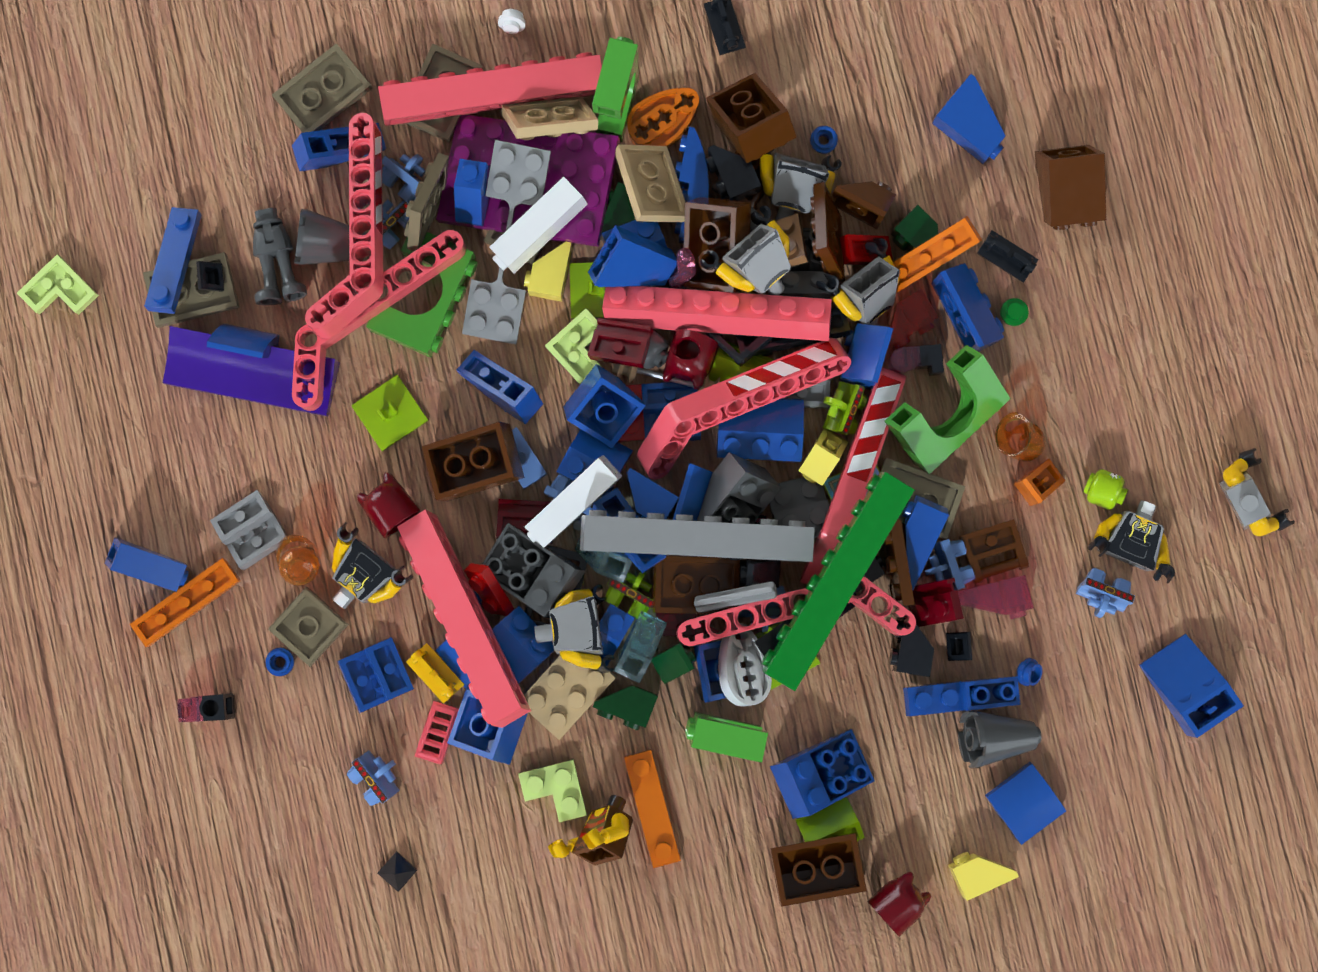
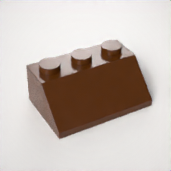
[770,833,867,907]

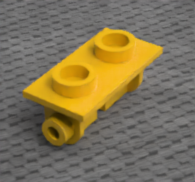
[406,643,465,704]

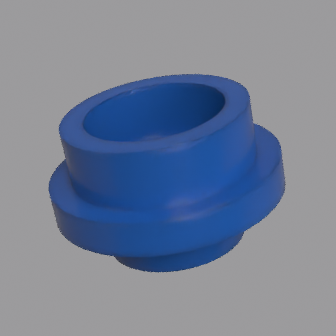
[810,126,838,154]
[265,648,295,676]
[1017,658,1043,686]

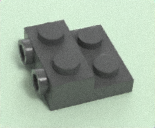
[769,477,829,538]

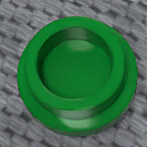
[1000,298,1029,326]

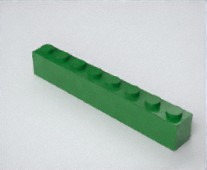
[761,472,915,691]

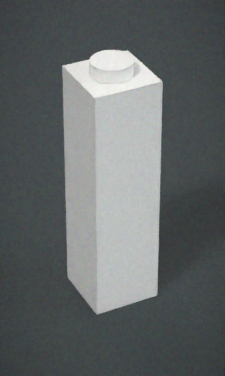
[489,177,587,274]
[525,455,622,548]

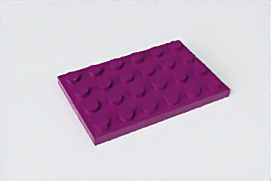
[436,115,620,247]

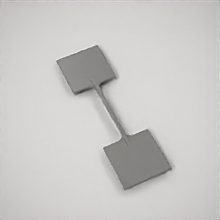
[462,140,551,345]

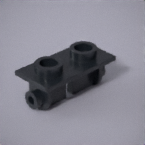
[703,0,746,56]
[977,230,1039,283]

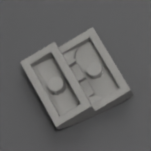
[210,490,290,571]

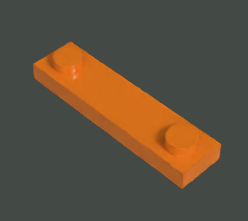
[893,216,982,293]
[129,558,241,647]
[624,749,681,868]

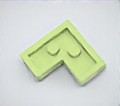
[17,254,99,315]
[545,309,602,384]
[518,759,587,822]

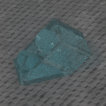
[575,535,632,583]
[614,611,667,683]

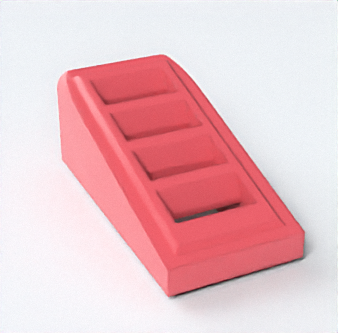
[415,701,459,765]

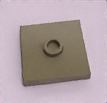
[268,587,349,667]

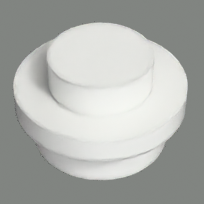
[498,9,526,34]

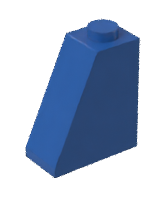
[932,74,1006,164]
[588,225,679,287]
[104,537,189,592]

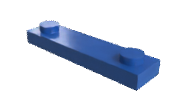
[144,207,202,314]

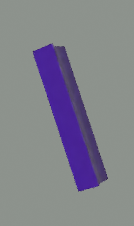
[162,326,340,417]

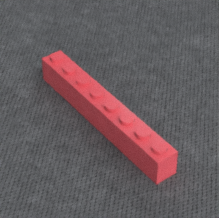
[378,52,602,126]
[602,286,832,341]
[397,510,531,728]

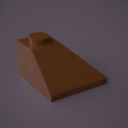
[832,181,896,229]

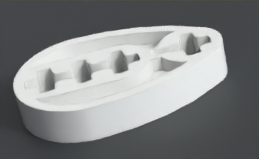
[718,623,772,707]

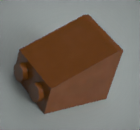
[1035,145,1107,230]

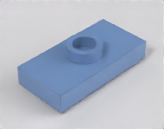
[512,427,547,489]

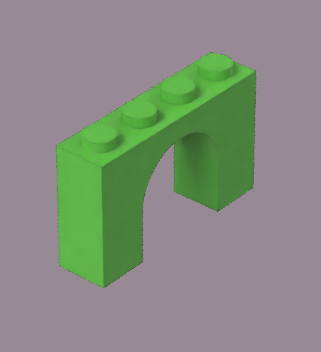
[592,37,639,142]
[366,232,478,358]
[884,345,1011,474]
[685,712,768,763]

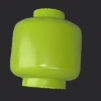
[1083,469,1128,510]

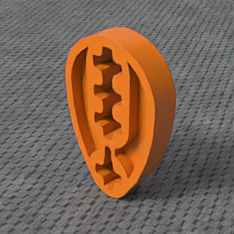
[627,88,699,148]

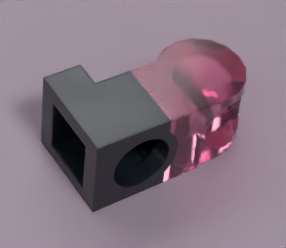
[888,344,944,376]
[177,693,235,722]

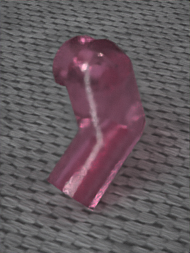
[669,248,696,289]

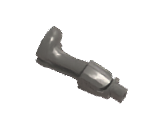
[253,208,307,306]

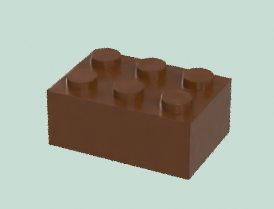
[706,73,797,163]
[683,197,751,293]
[422,422,525,502]

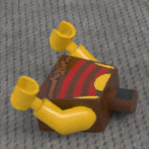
[548,795,633,866]

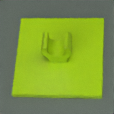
[569,262,606,319]
[351,375,429,452]

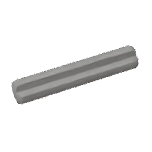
[694,581,777,613]

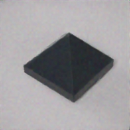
[196,261,224,292]
[946,632,972,661]
[377,851,417,892]

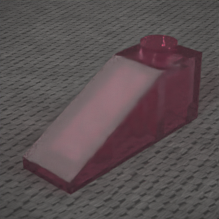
[958,575,1034,619]

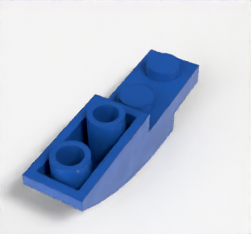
[675,127,709,244]
[903,676,1021,716]

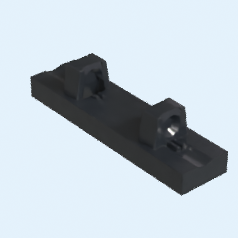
[735,308,851,357]

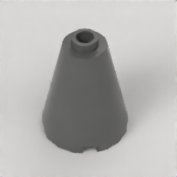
[294,209,367,265]
[958,710,1041,768]

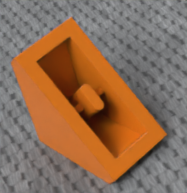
[1014,459,1066,506]

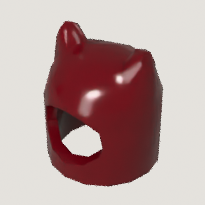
[663,329,718,390]
[357,472,421,538]
[867,872,931,937]

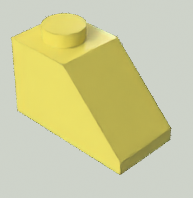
[524,241,573,302]
[798,429,848,486]
[948,852,1019,901]

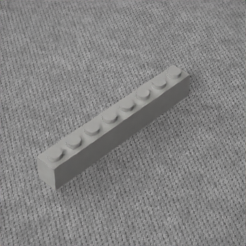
[580,510,815,562]

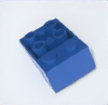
[1139,634,1244,738]
[770,729,875,819]

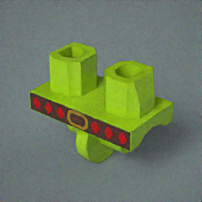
[823,381,868,435]
[604,572,653,620]

